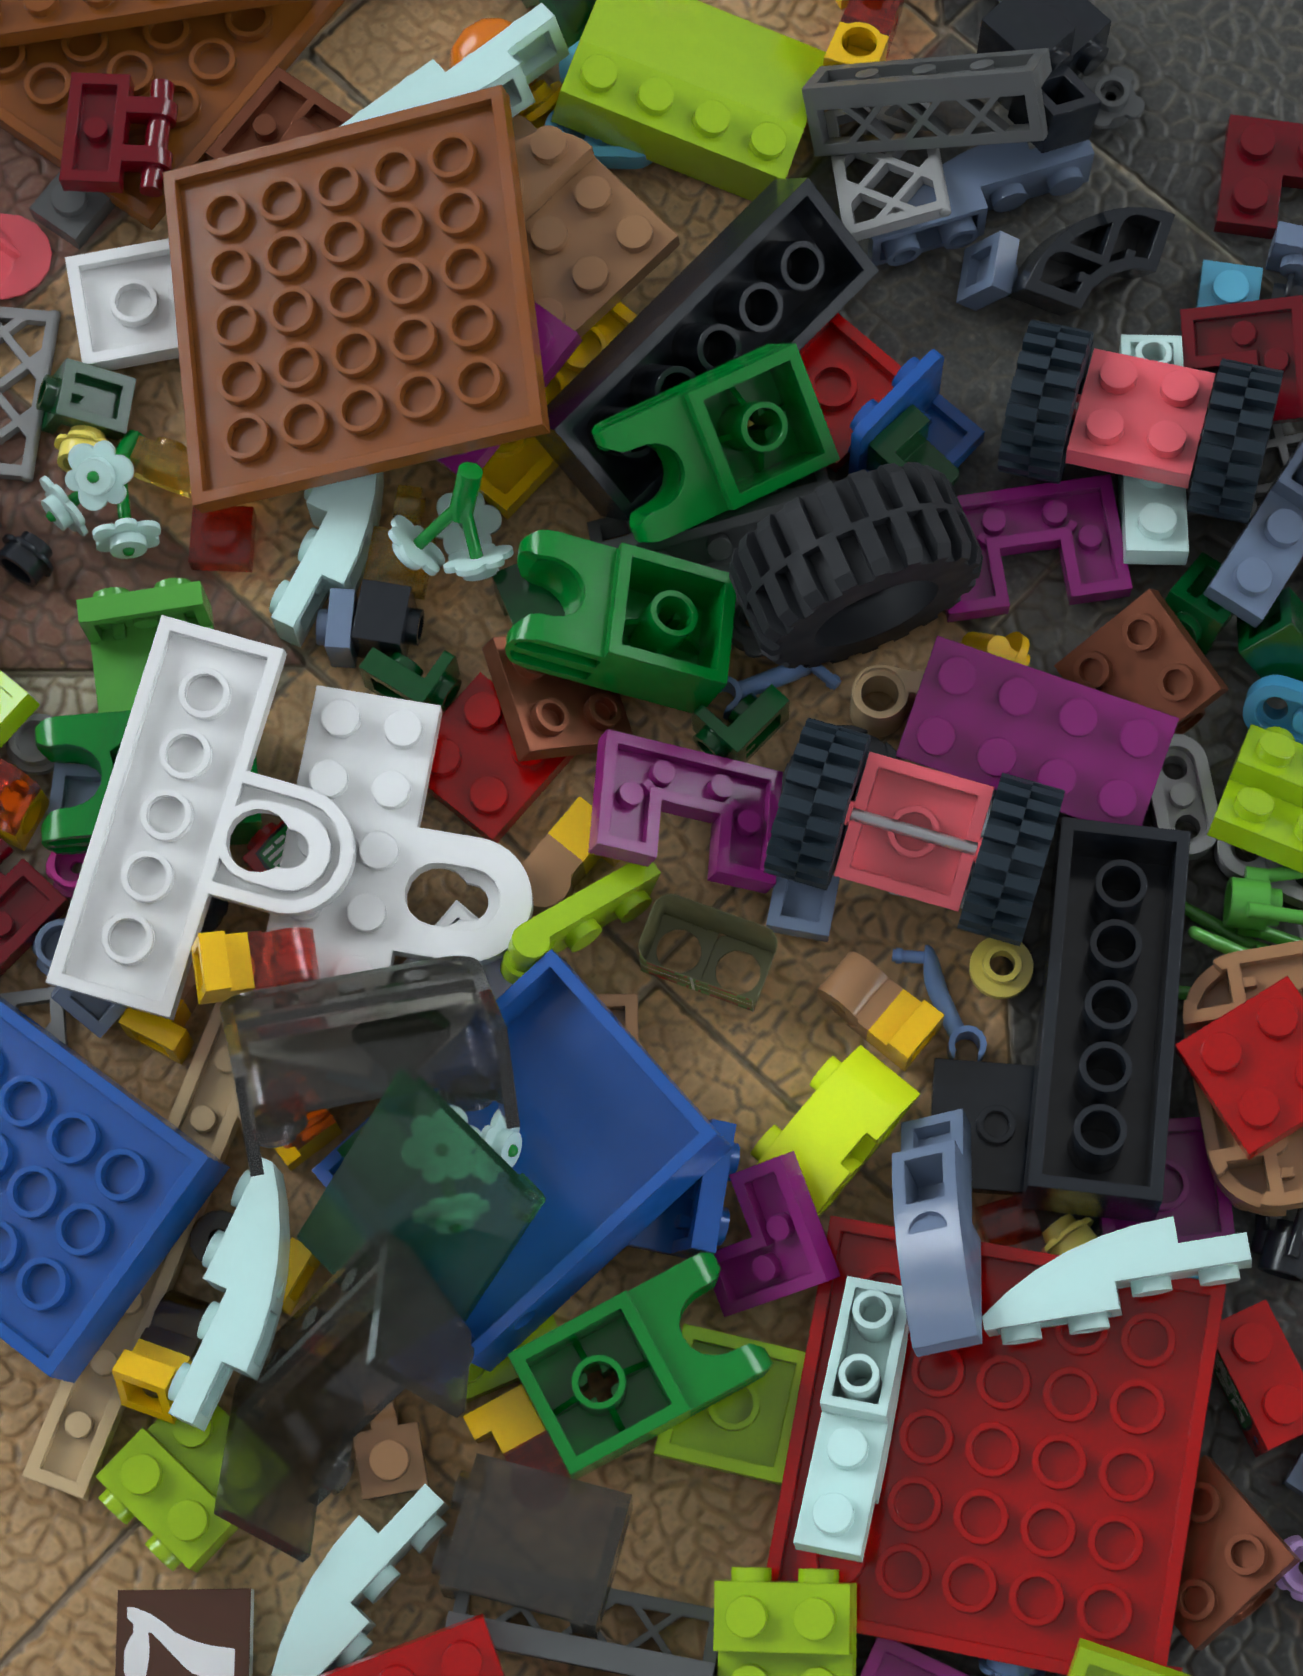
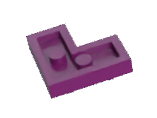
[714,1151,840,1317]

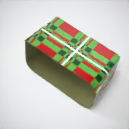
[638,894,778,1012]

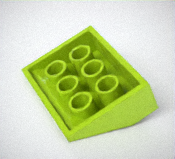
[551,0,826,201]

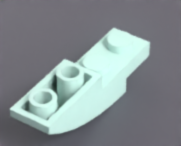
[339,3,570,127]
[1118,334,1189,565]
[269,472,384,648]
[168,1157,290,1432]
[982,1216,1252,1345]
[793,1276,909,1563]
[271,1484,450,1676]

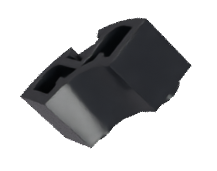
[1008,207,1175,316]

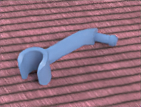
[721,665,841,720]
[892,944,987,1062]

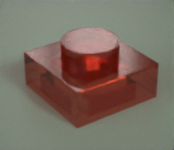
[188,506,257,572]

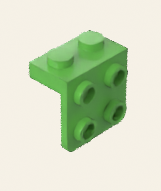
[76,578,214,713]

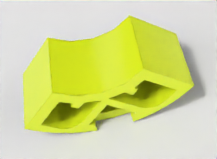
[750,1045,920,1217]

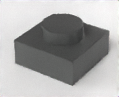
[29,172,116,250]

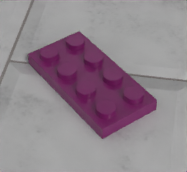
[895,636,1179,826]

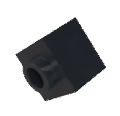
[1007,65,1102,153]
[351,579,424,658]

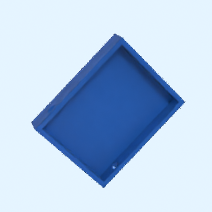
[312,949,733,1372]
[0,996,230,1383]

